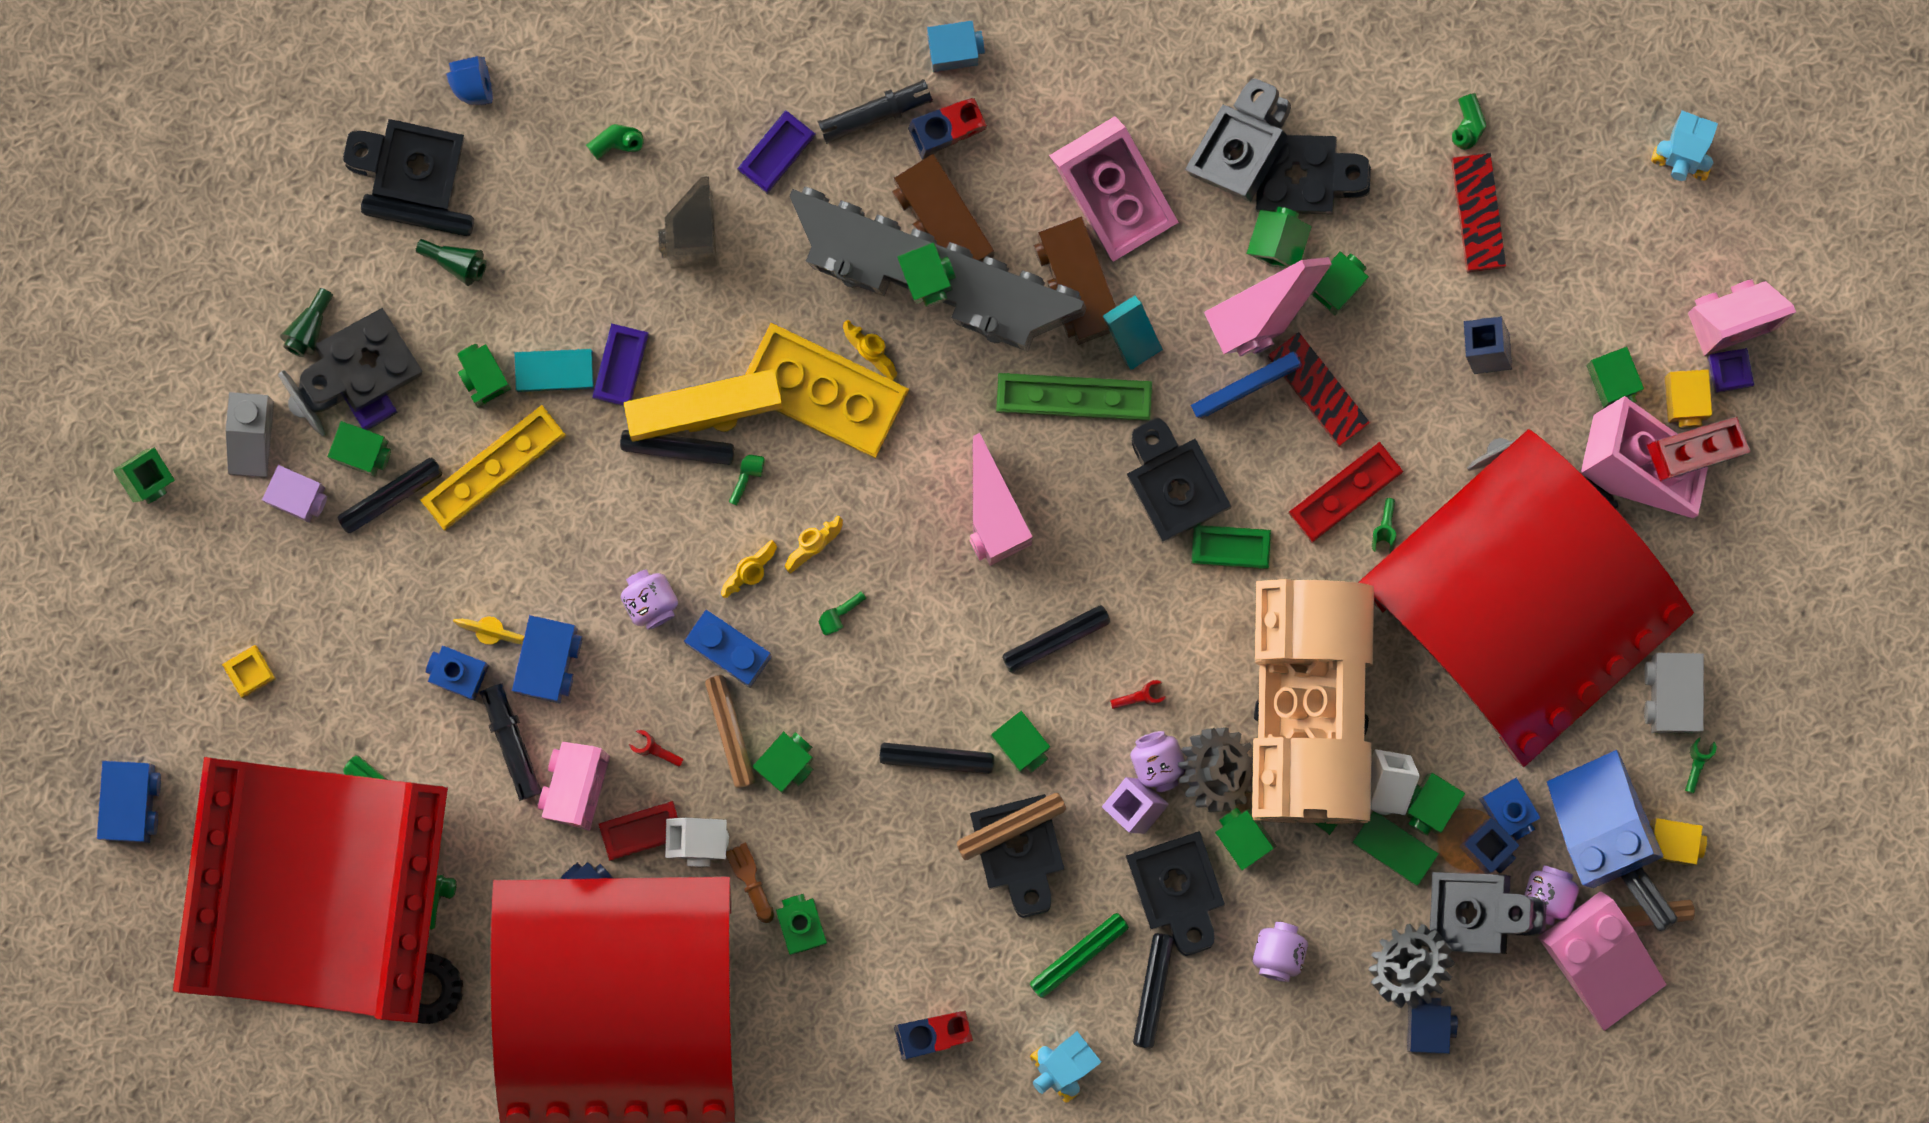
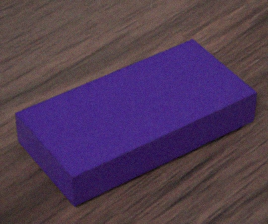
[737,110,816,194]
[592,323,649,406]

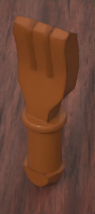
[726,842,774,923]

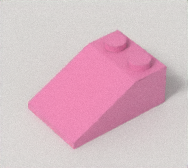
[1049,117,1179,262]
[1204,257,1332,357]
[1688,279,1796,356]
[1581,396,1708,518]
[969,433,1033,566]
[538,742,610,831]
[1538,891,1667,1031]

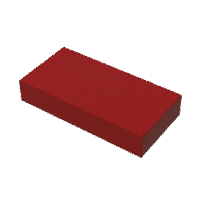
[598,801,678,861]

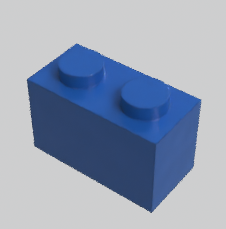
[684,610,772,688]
[512,615,582,704]
[97,761,161,843]

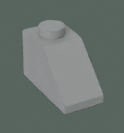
[226,392,274,477]

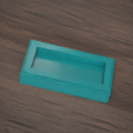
[1103,295,1163,370]
[514,349,594,392]

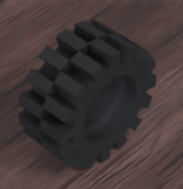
[417,953,464,1024]

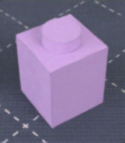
[262,465,327,523]
[1102,777,1169,834]

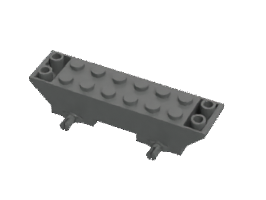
[790,186,1087,352]

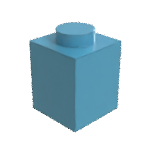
[927,20,985,72]

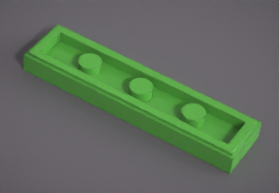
[996,373,1152,421]

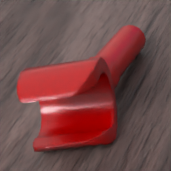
[1110,680,1166,709]
[629,730,683,767]

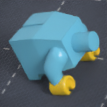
[1651,111,1718,181]
[1030,1031,1101,1103]

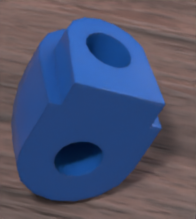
[446,56,493,105]

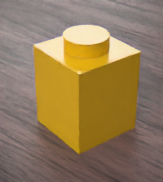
[1665,369,1712,429]
[1650,818,1707,866]

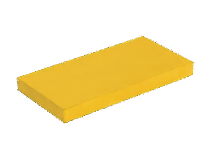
[745,323,909,459]

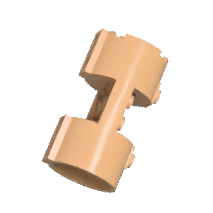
[1252,579,1374,824]

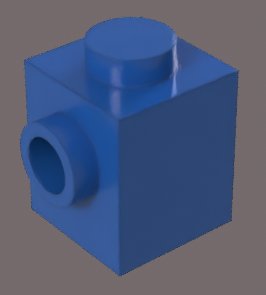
[425,645,489,701]
[1479,777,1540,841]

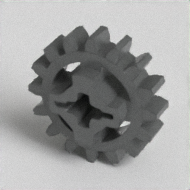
[1178,727,1253,812]
[1369,924,1455,1009]

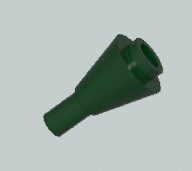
[416,239,487,286]
[280,288,333,357]

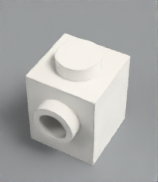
[1371,749,1420,815]
[665,818,729,867]

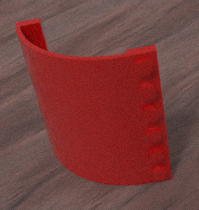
[1358,429,1694,768]
[173,757,448,1023]
[491,877,735,1123]

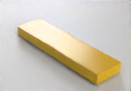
[624,369,783,442]
[420,405,566,531]

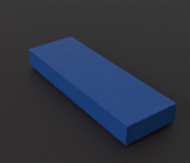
[1190,351,1302,419]

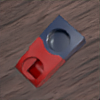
[908,98,987,159]
[894,1010,973,1060]

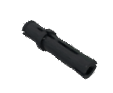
[817,79,933,144]
[479,683,542,801]

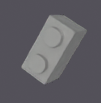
[1644,653,1704,734]

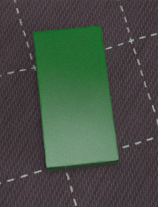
[1191,525,1271,569]
[1352,811,1439,886]

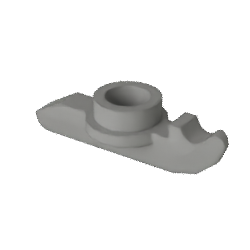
[278,370,325,436]
[1467,438,1518,471]

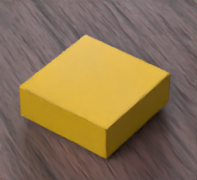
[222,645,276,698]

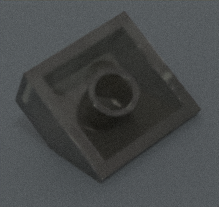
[658,176,717,268]

